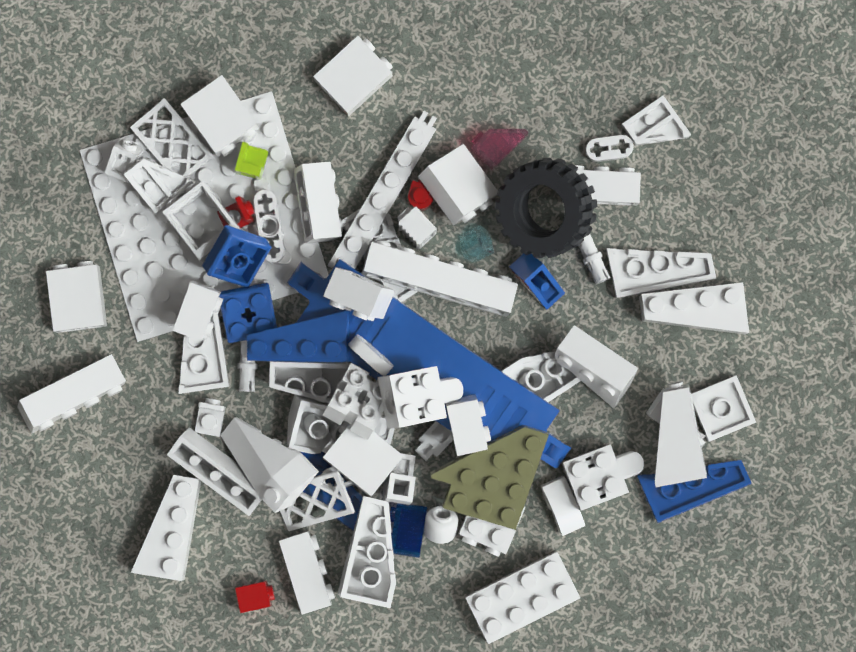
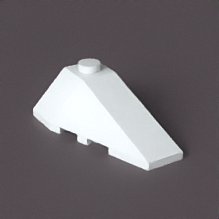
[502,351,581,402]
[220,417,319,513]

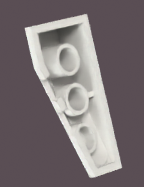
[287,394,395,454]
[338,496,396,608]

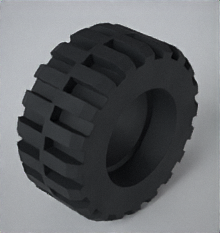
[495,158,598,258]

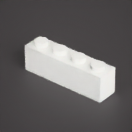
[167,428,262,516]

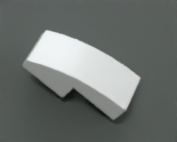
[541,476,585,536]

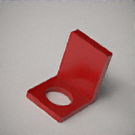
[217,196,255,228]

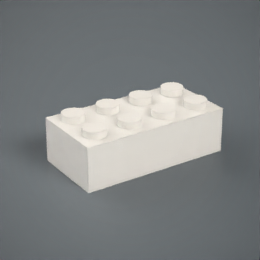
[465,551,580,644]

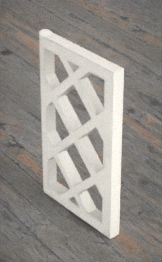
[130,98,214,178]
[280,470,355,531]

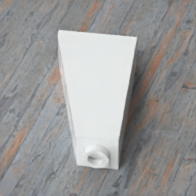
[655,381,707,487]

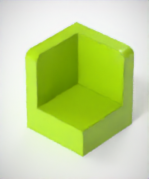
[235,142,268,180]

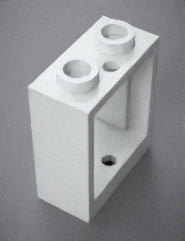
[163,181,242,262]

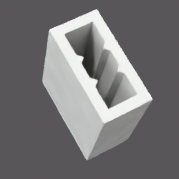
[313,36,393,117]
[181,75,259,157]
[418,144,498,225]
[46,261,107,333]
[322,422,403,497]

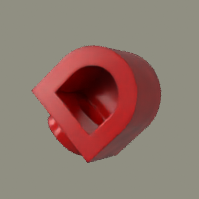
[408,179,434,211]

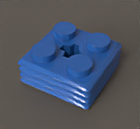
[202,225,272,287]
[219,283,277,343]

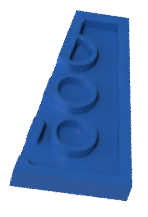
[247,311,349,362]
[301,451,363,531]
[637,460,752,524]

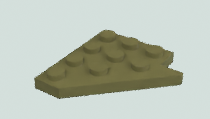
[430,425,549,530]

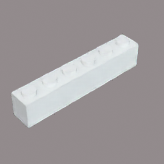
[361,240,518,317]

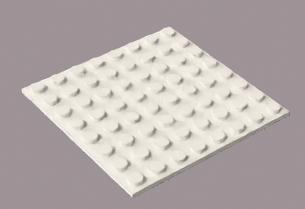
[80,91,328,342]

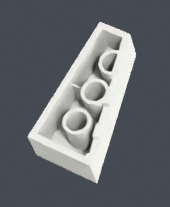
[639,282,749,335]
[131,475,201,581]

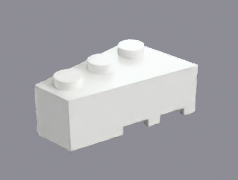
[554,325,638,408]

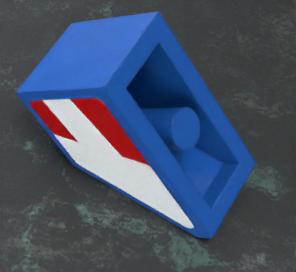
[509,253,565,310]

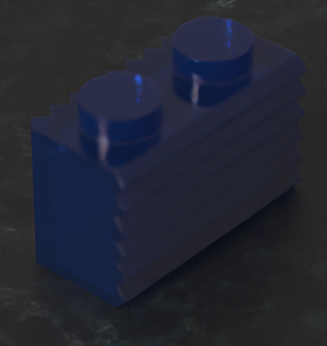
[390,503,427,558]

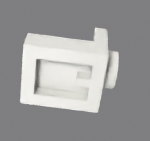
[105,139,143,183]
[195,398,226,437]

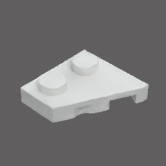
[123,157,193,214]

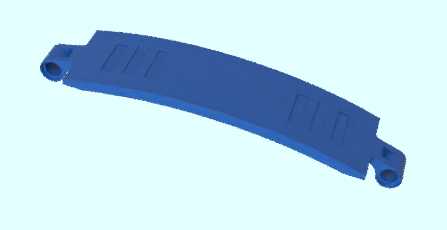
[287,259,572,468]

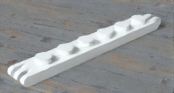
[328,111,437,269]

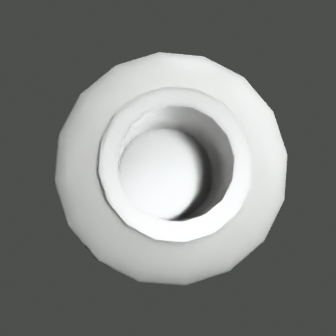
[424,506,458,544]

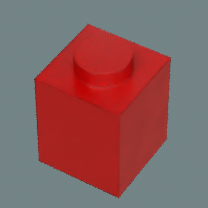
[235,580,275,613]

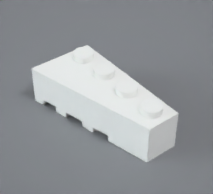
[18,354,126,434]
[269,361,373,404]

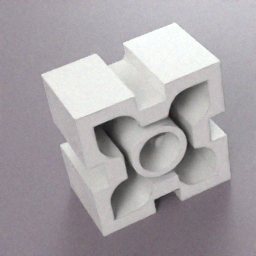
[323,363,384,440]

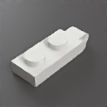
[415,421,453,461]

